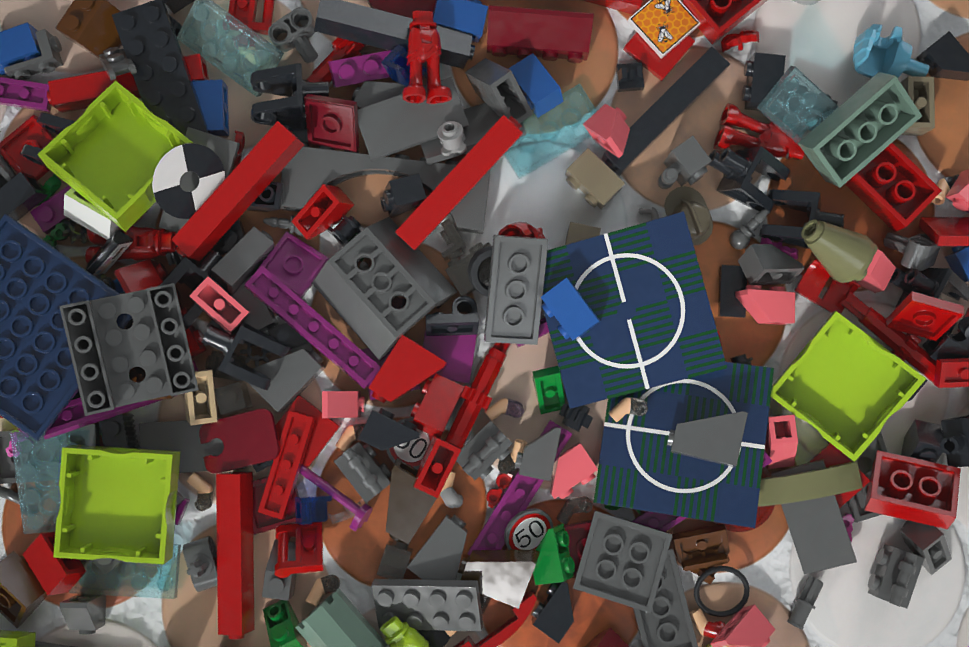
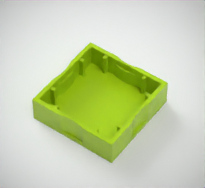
[37,81,193,232]
[771,311,926,462]
[54,445,180,564]

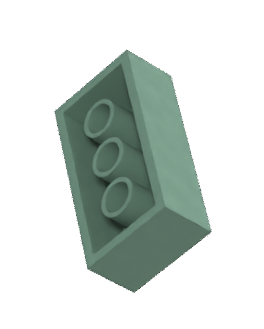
[798,72,922,188]

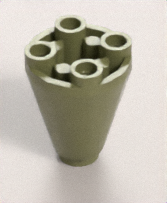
[801,220,878,283]

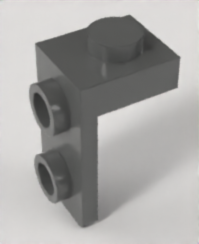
[4,29,63,80]

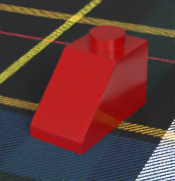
[291,184,355,240]
[413,436,461,498]

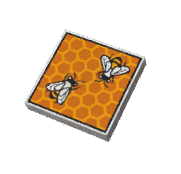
[628,0,700,59]

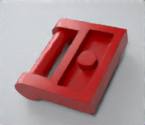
[226,0,275,35]
[275,521,324,578]

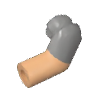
[440,471,463,508]

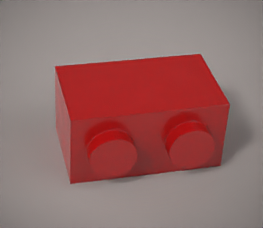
[410,374,464,439]
[22,532,87,596]

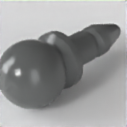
[729,209,768,250]
[263,215,303,236]

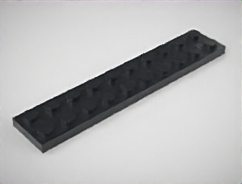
[112,0,246,262]

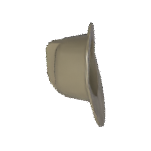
[664,186,713,245]

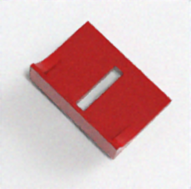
[794,259,861,314]

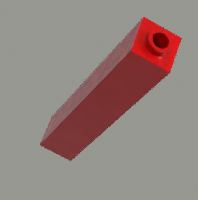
[47,53,209,113]
[395,115,523,250]
[171,121,305,261]
[216,472,255,639]

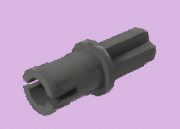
[787,576,823,630]

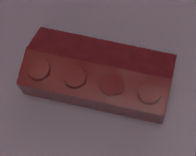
[487,5,594,63]

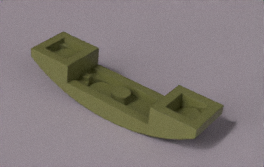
[758,461,863,507]

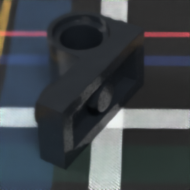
[425,296,479,336]

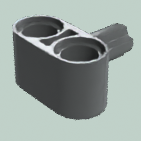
[268,8,318,64]
[883,232,941,271]
[183,536,217,592]

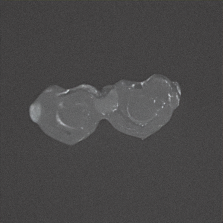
[328,499,368,524]

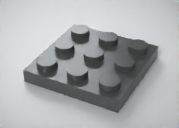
[573,510,672,613]

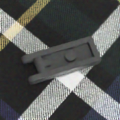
[99,47,137,80]

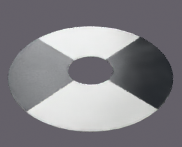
[152,143,225,219]

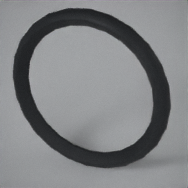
[694,566,750,617]

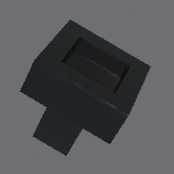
[616,62,644,92]

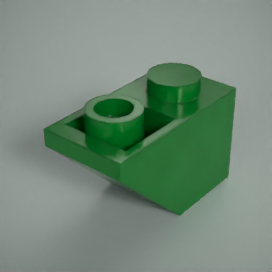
[533,524,575,585]
[263,600,308,647]

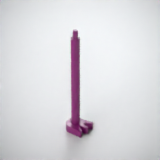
[299,464,372,532]

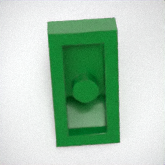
[532,366,565,414]

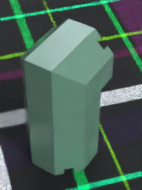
[295,588,389,647]

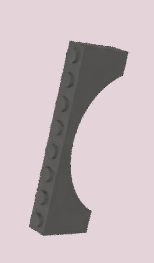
[280,143,490,234]

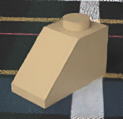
[183,369,217,426]

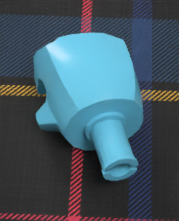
[853,24,929,78]

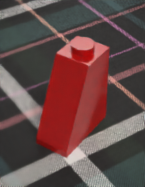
[368,335,448,404]

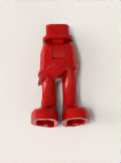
[402,11,452,104]
[714,103,805,160]
[85,226,176,263]

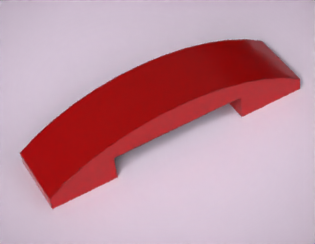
[453,590,537,647]

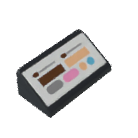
[85,229,133,277]

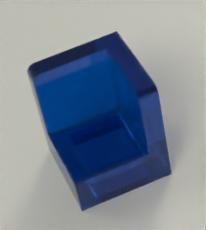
[381,45,427,87]
[295,495,332,525]

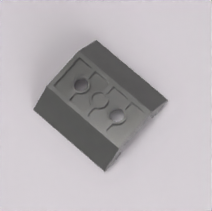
[312,217,457,360]
[59,283,199,416]

